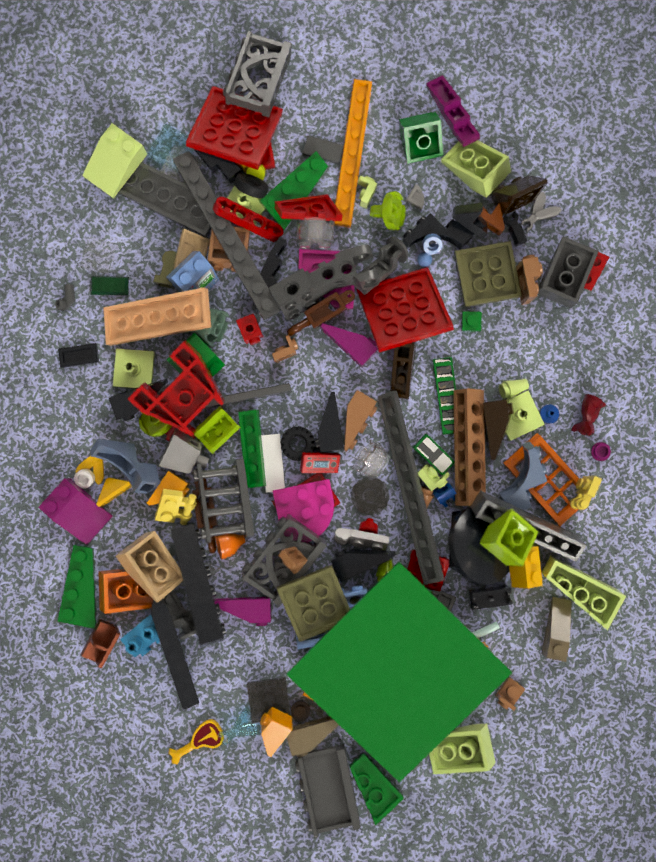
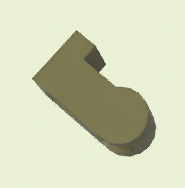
[153,250,177,289]

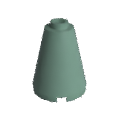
[190,308,229,347]

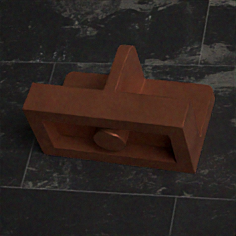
[81,619,120,669]

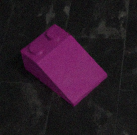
[38,478,113,545]

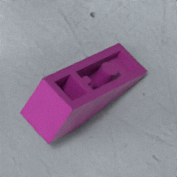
[320,323,378,368]
[214,596,272,626]

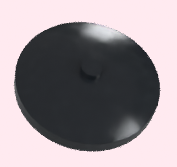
[448,507,510,585]

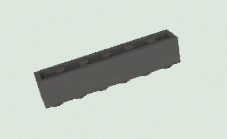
[471,490,587,561]

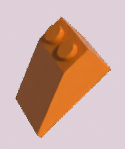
[98,569,153,614]

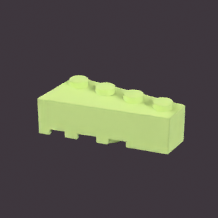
[542,555,626,631]

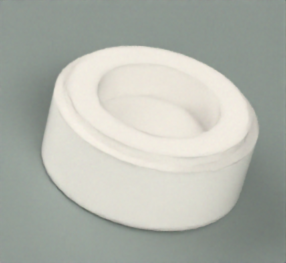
[74,469,95,489]

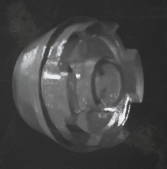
[352,439,389,478]

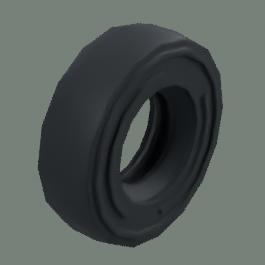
[234,173,269,198]

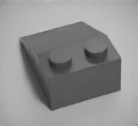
[537,236,599,308]

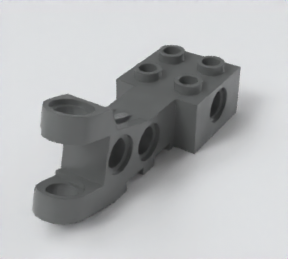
[269,245,380,321]

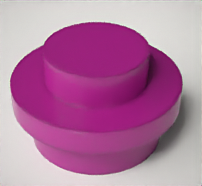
[591,442,611,461]

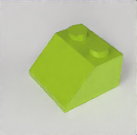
[480,509,538,566]

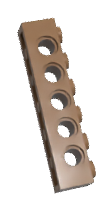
[454,388,486,506]

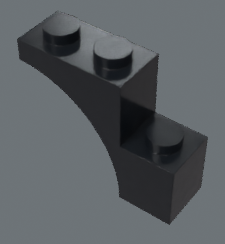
[403,213,475,250]

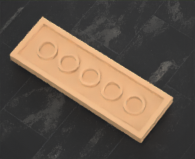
[103,287,211,346]

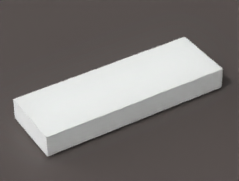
[261,434,285,493]

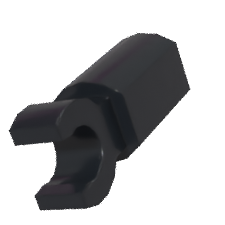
[503,211,528,246]

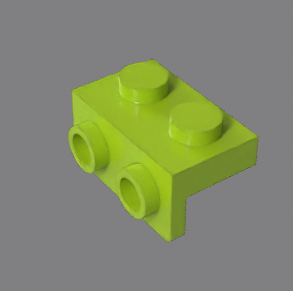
[194,407,241,454]

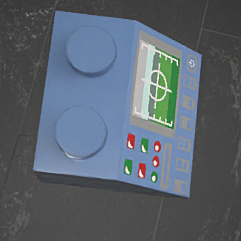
[166,251,219,292]

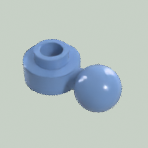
[417,234,442,267]

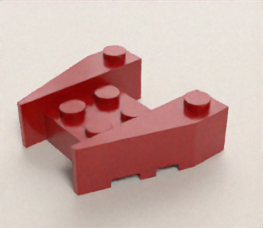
[128,340,225,436]

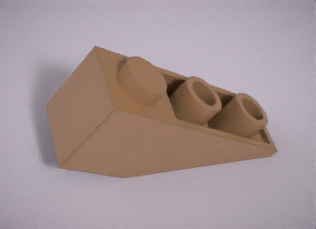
[344,390,377,452]

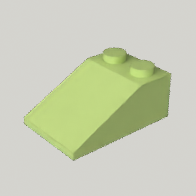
[82,123,147,199]
[441,140,511,198]
[429,723,496,774]

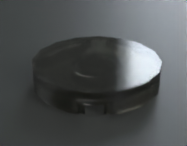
[351,477,389,515]

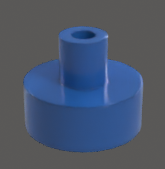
[539,404,559,424]

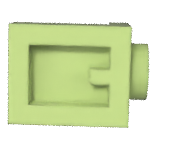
[358,176,377,209]
[418,463,450,491]

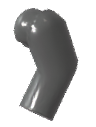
[55,284,75,311]

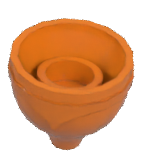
[215,533,245,560]

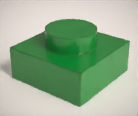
[461,311,482,332]

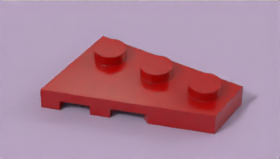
[275,194,343,222]

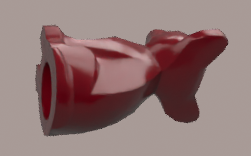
[571,394,606,436]

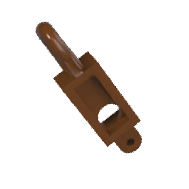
[287,290,355,336]
[192,478,219,554]

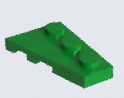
[349,752,404,826]

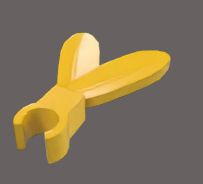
[75,456,104,484]

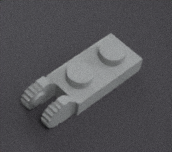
[334,528,389,551]

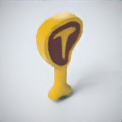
[168,719,224,764]

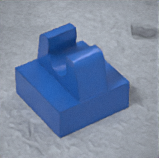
[433,483,457,507]

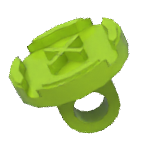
[369,191,406,231]

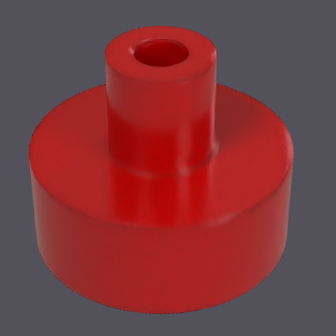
[359,518,379,534]

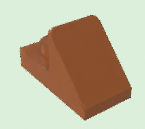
[478,203,505,236]

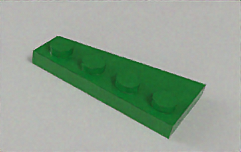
[259,151,328,230]
[57,545,97,629]

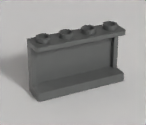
[295,744,361,838]

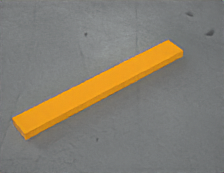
[332,79,372,228]

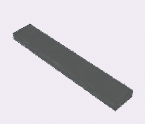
[204,383,292,409]

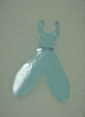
[218,706,261,745]

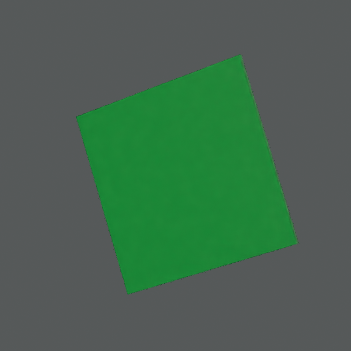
[286,561,513,783]

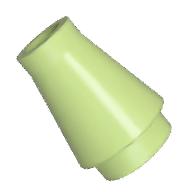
[499,378,529,399]

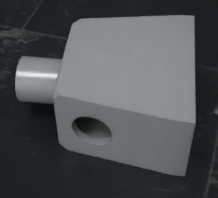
[159,428,209,474]

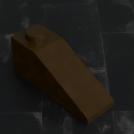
[390,341,417,399]
[483,399,514,460]

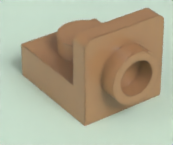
[272,335,298,363]
[278,546,308,574]
[495,677,525,711]

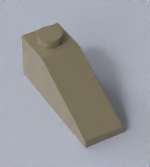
[541,597,572,662]
[287,716,339,757]

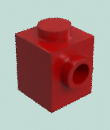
[236,313,263,345]

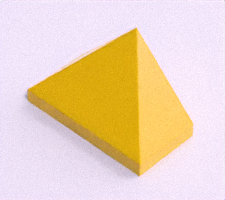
[96,477,132,507]

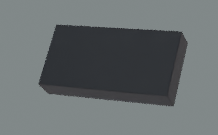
[58,343,99,368]

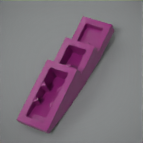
[426,75,480,147]

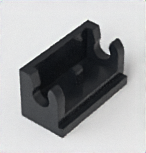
[469,585,513,610]

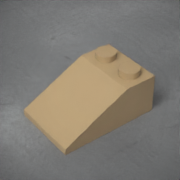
[116,531,183,602]

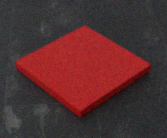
[186,86,283,170]
[356,267,454,353]

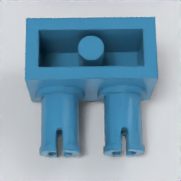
[120,614,160,658]

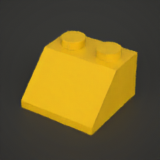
[509,544,543,589]

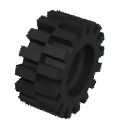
[280,426,315,461]

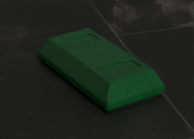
[90,276,129,296]

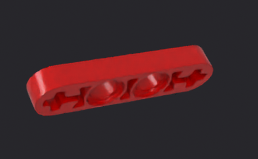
[213,197,284,242]

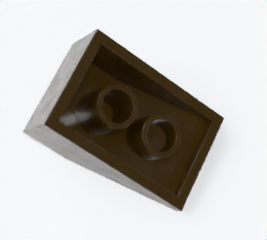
[491,175,548,217]

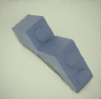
[90,439,160,494]
[499,441,548,510]

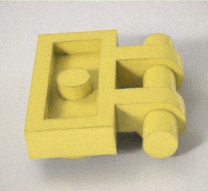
[569,476,602,510]
[155,489,196,525]

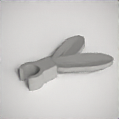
[521,192,562,232]

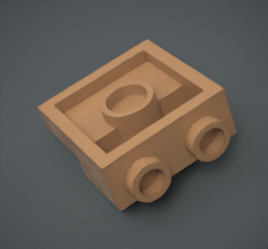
[207,227,250,272]
[516,255,543,305]

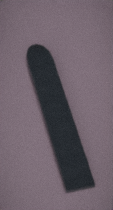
[151,600,200,710]

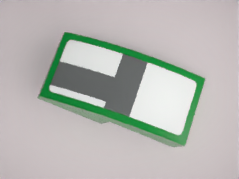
[413,434,455,476]

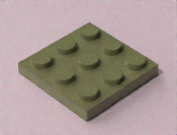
[454,241,521,308]
[277,564,350,642]

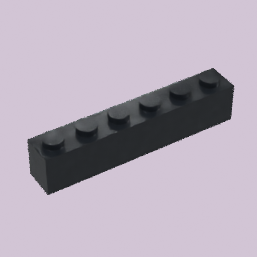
[171,524,227,648]

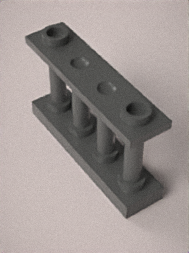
[193,459,255,544]

